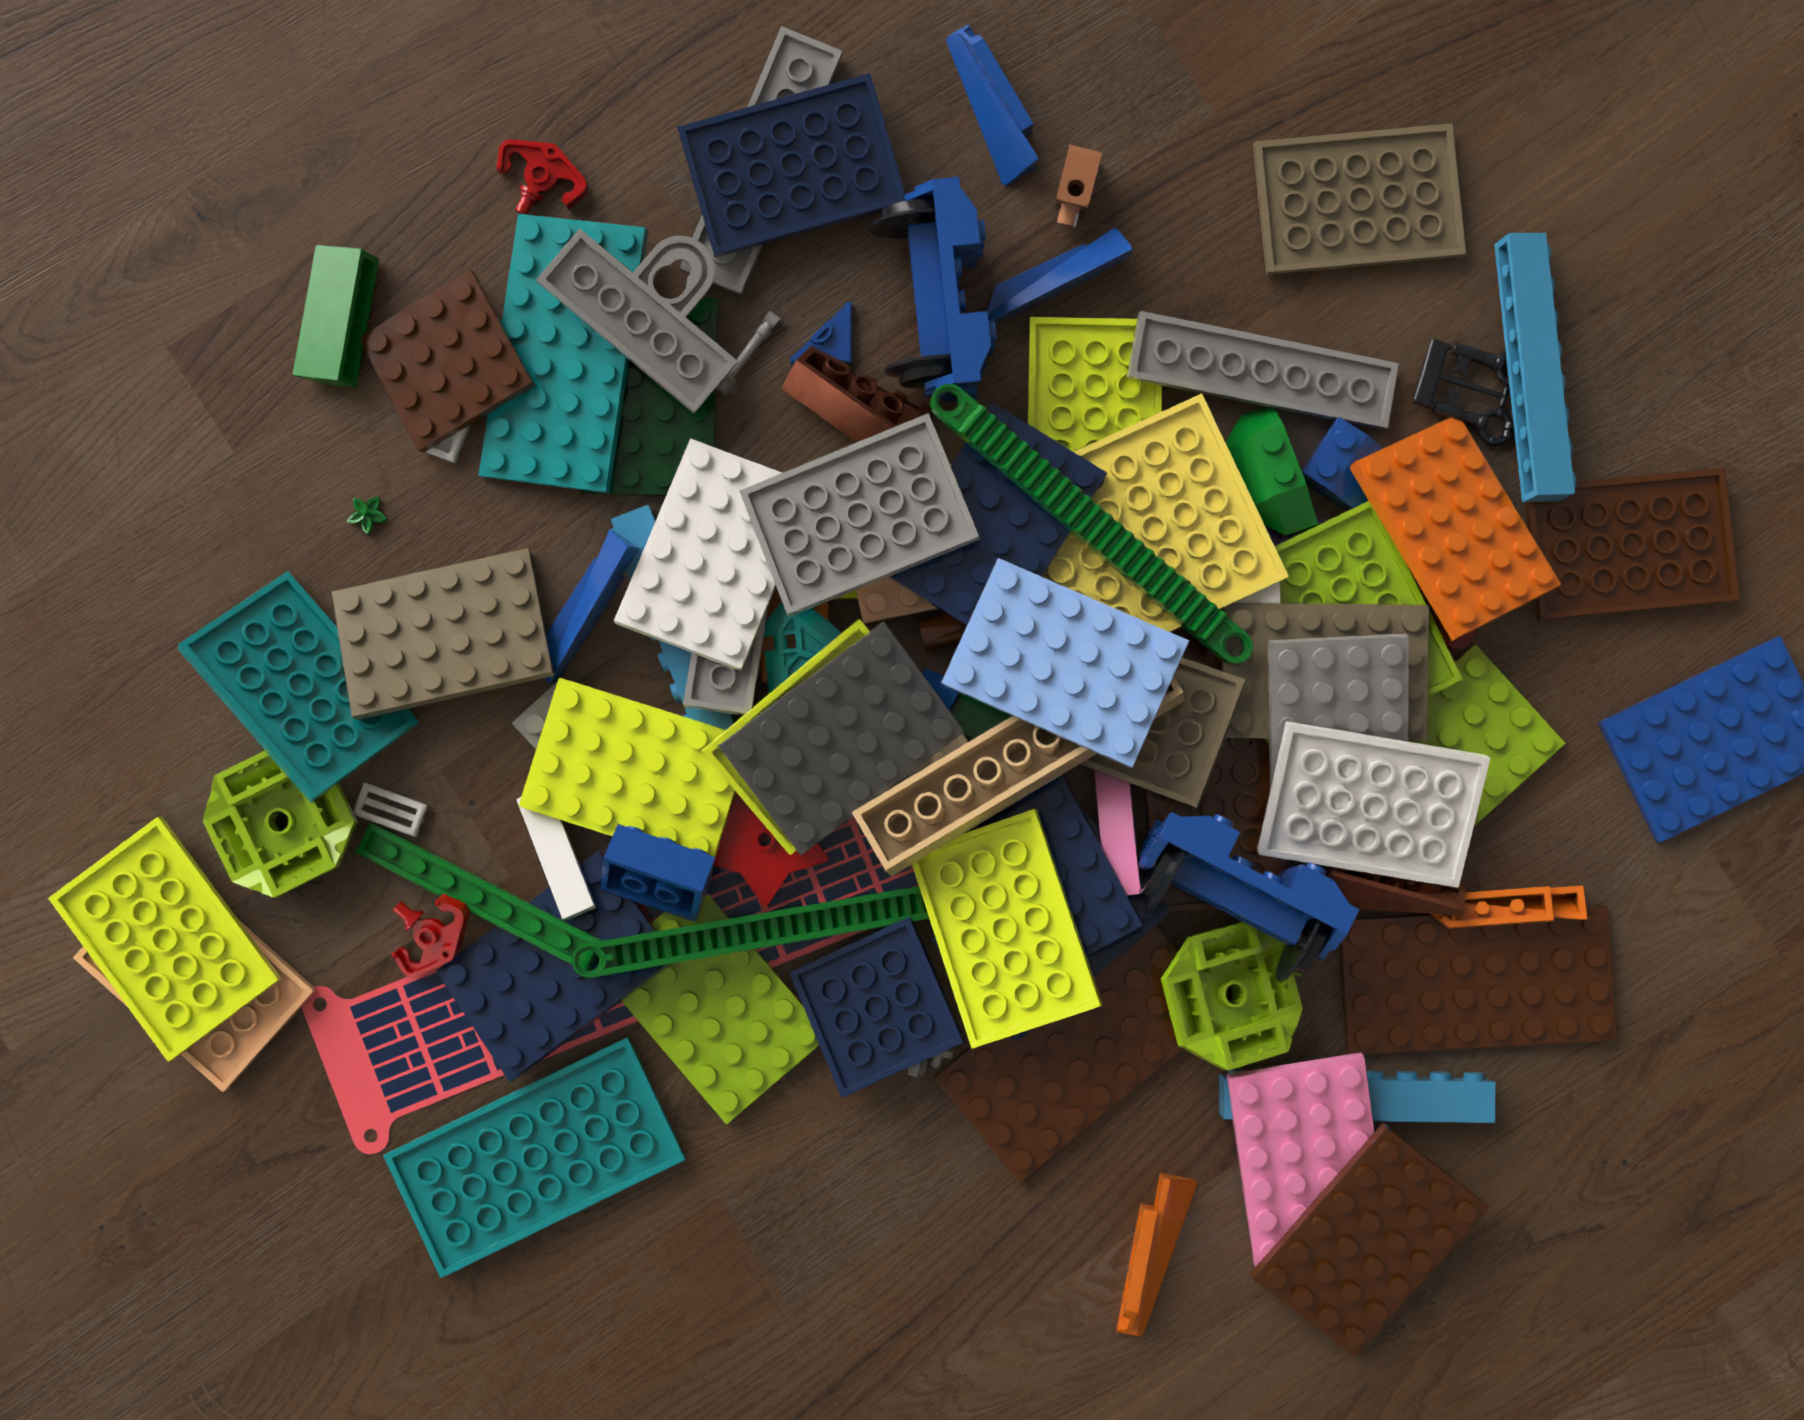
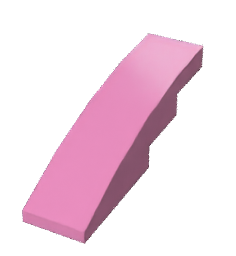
[1095,770,1140,895]

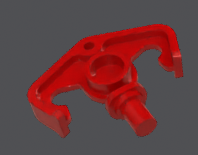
[496,139,588,215]
[391,894,470,978]

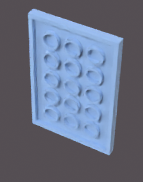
[941,558,1189,768]

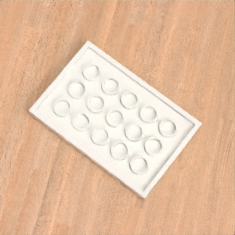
[614,439,782,671]
[1257,721,1490,888]

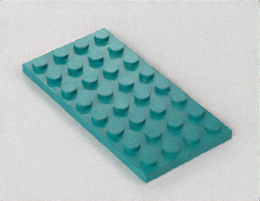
[478,214,649,494]
[383,1036,687,1278]

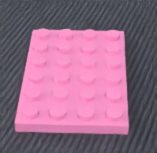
[1226,1052,1374,1267]

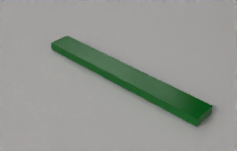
[355,822,603,971]

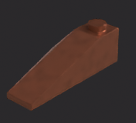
[1325,866,1466,915]

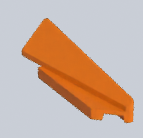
[1430,885,1587,929]
[1116,1173,1197,1336]

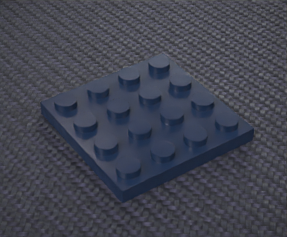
[789,917,966,1098]

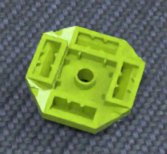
[203,751,357,898]
[1161,921,1303,1071]

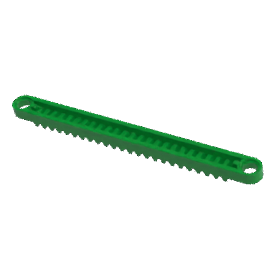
[930,383,1253,664]
[571,886,929,978]

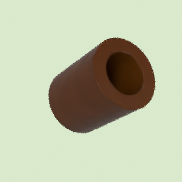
[917,613,967,653]

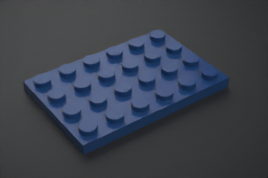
[1597,636,1804,843]

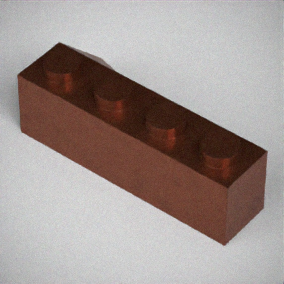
[781,346,932,442]

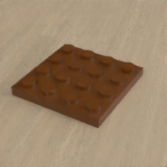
[361,269,535,453]

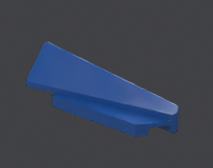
[946,25,1039,186]
[987,227,1133,324]
[546,529,639,684]

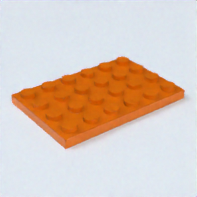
[1349,417,1562,641]

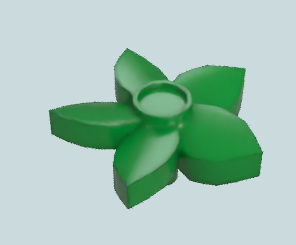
[347,496,388,536]

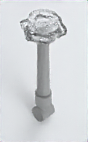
[716,311,781,396]

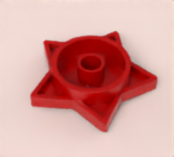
[714,792,829,907]

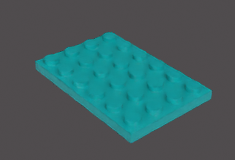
[177,571,419,803]

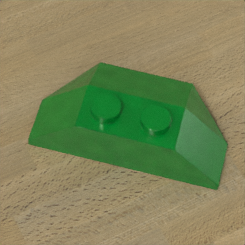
[1225,407,1318,537]

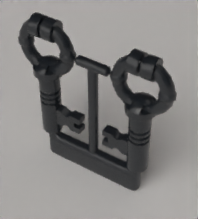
[1412,339,1515,446]

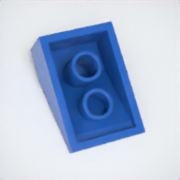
[1301,417,1383,511]

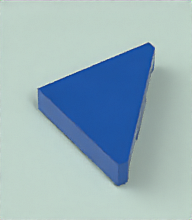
[790,302,852,365]

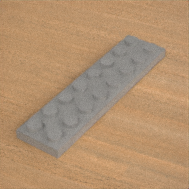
[679,26,843,296]
[1127,311,1399,430]

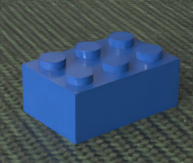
[600,824,715,922]

